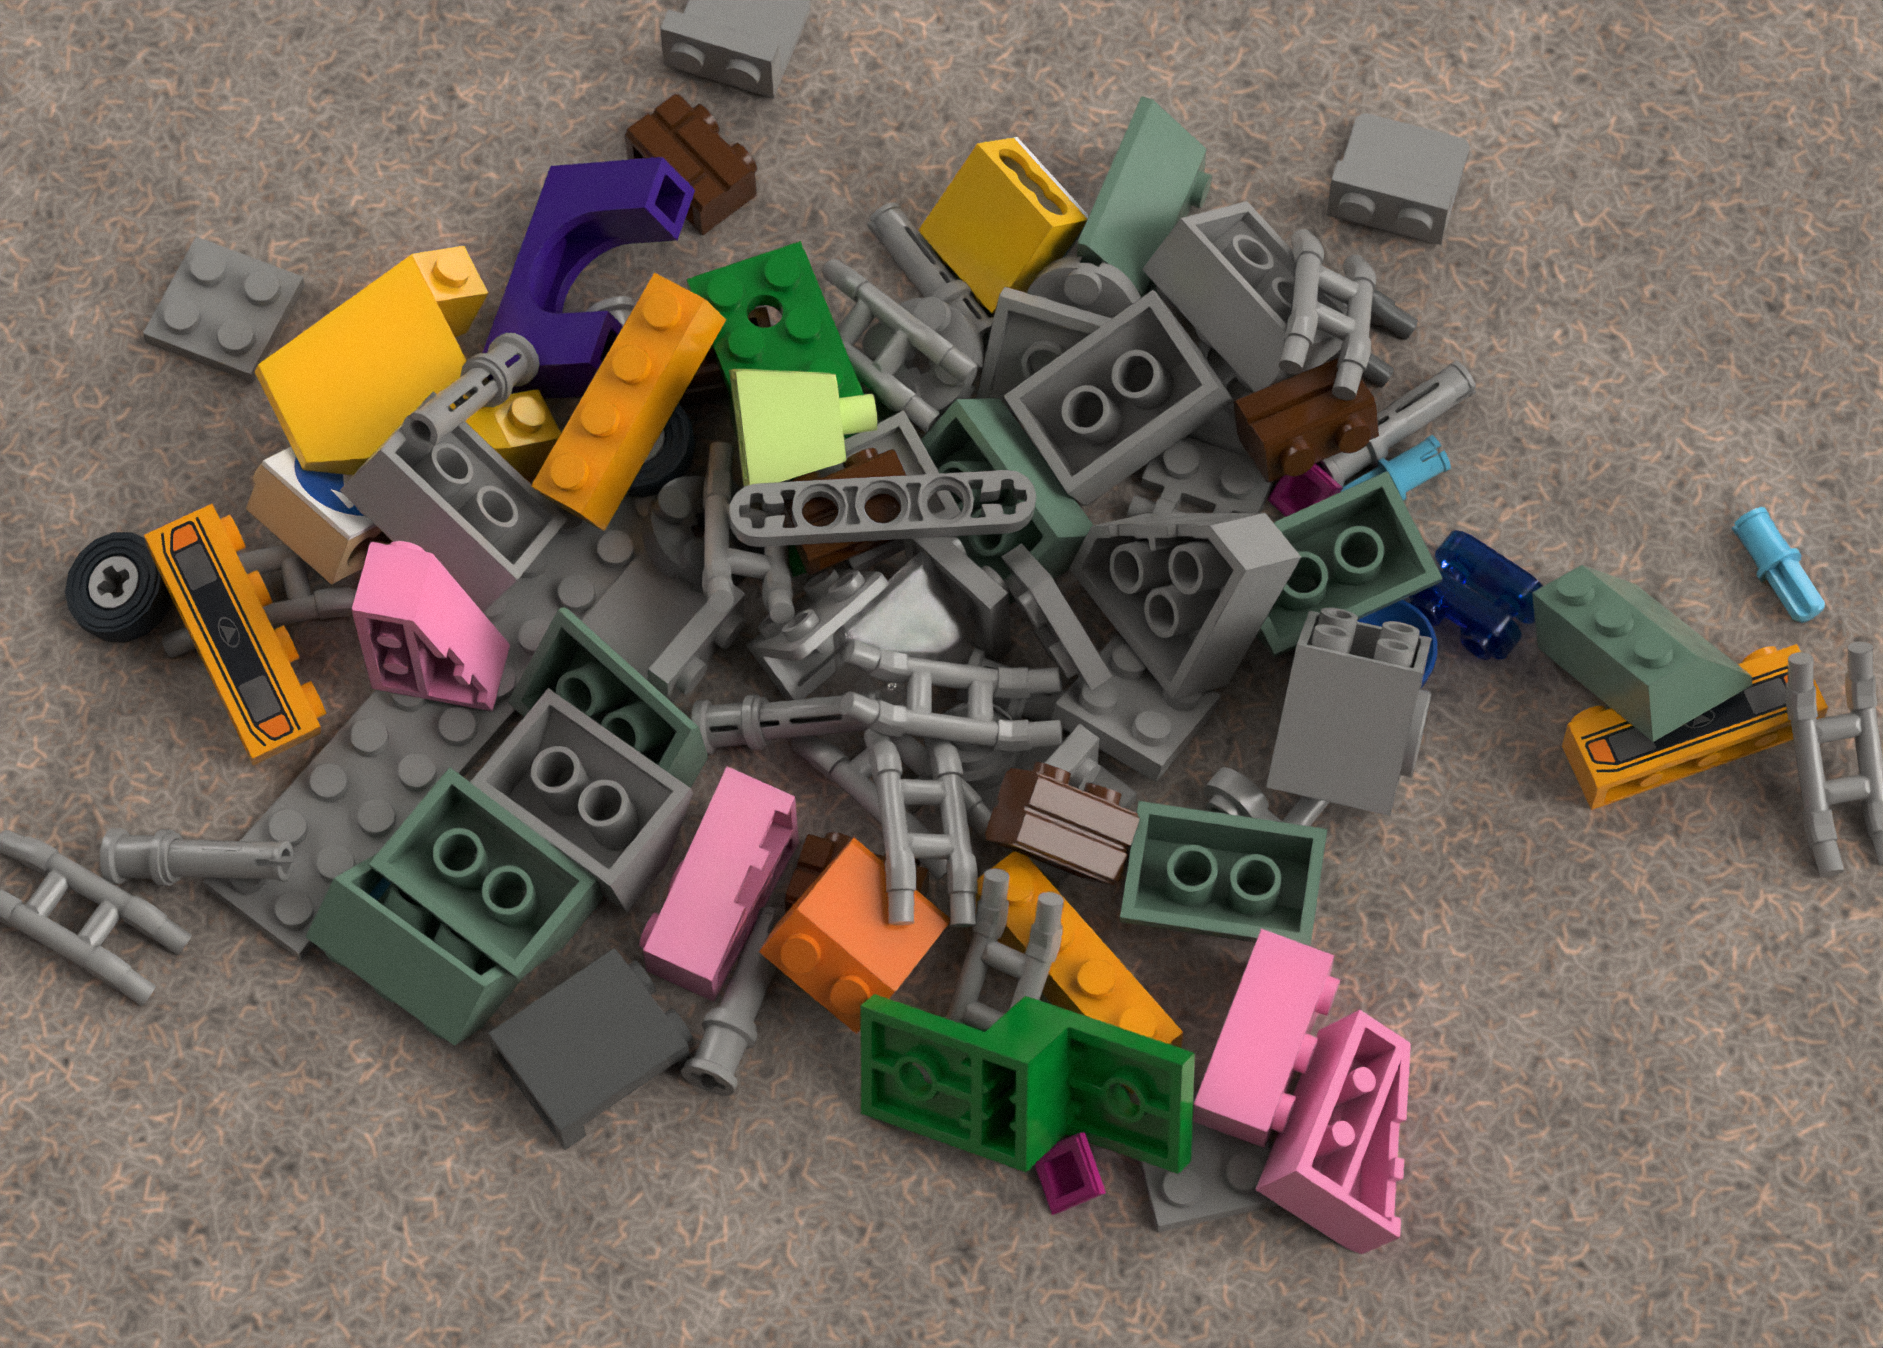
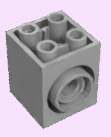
[1266,608,1432,816]

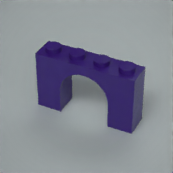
[482,157,695,399]

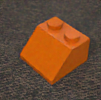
[758,837,950,1034]

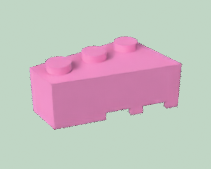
[351,541,510,711]
[639,766,799,1001]
[1193,929,1340,1148]
[1255,1010,1411,1254]

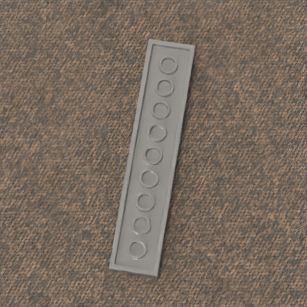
[203,494,657,960]

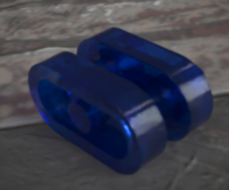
[1409,530,1543,660]

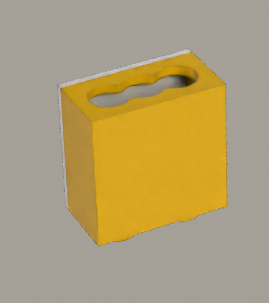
[918,137,1089,313]

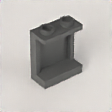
[488,948,693,1150]

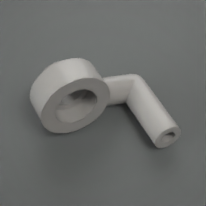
[1204,767,1330,826]

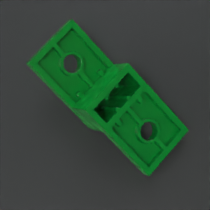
[687,241,864,577]
[860,994,1195,1174]

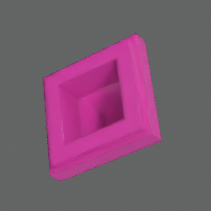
[1267,463,1343,517]
[1035,1132,1106,1215]

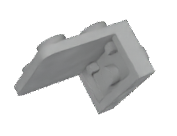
[660,0,810,99]
[1327,113,1470,245]
[581,549,747,703]
[746,567,889,701]

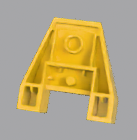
[254,246,561,482]

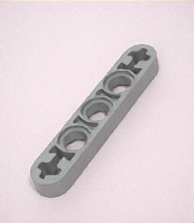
[729,470,1036,547]

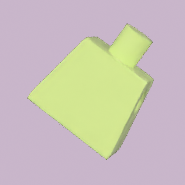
[729,369,878,487]

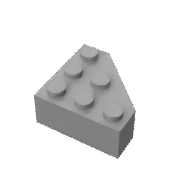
[1069,513,1301,700]

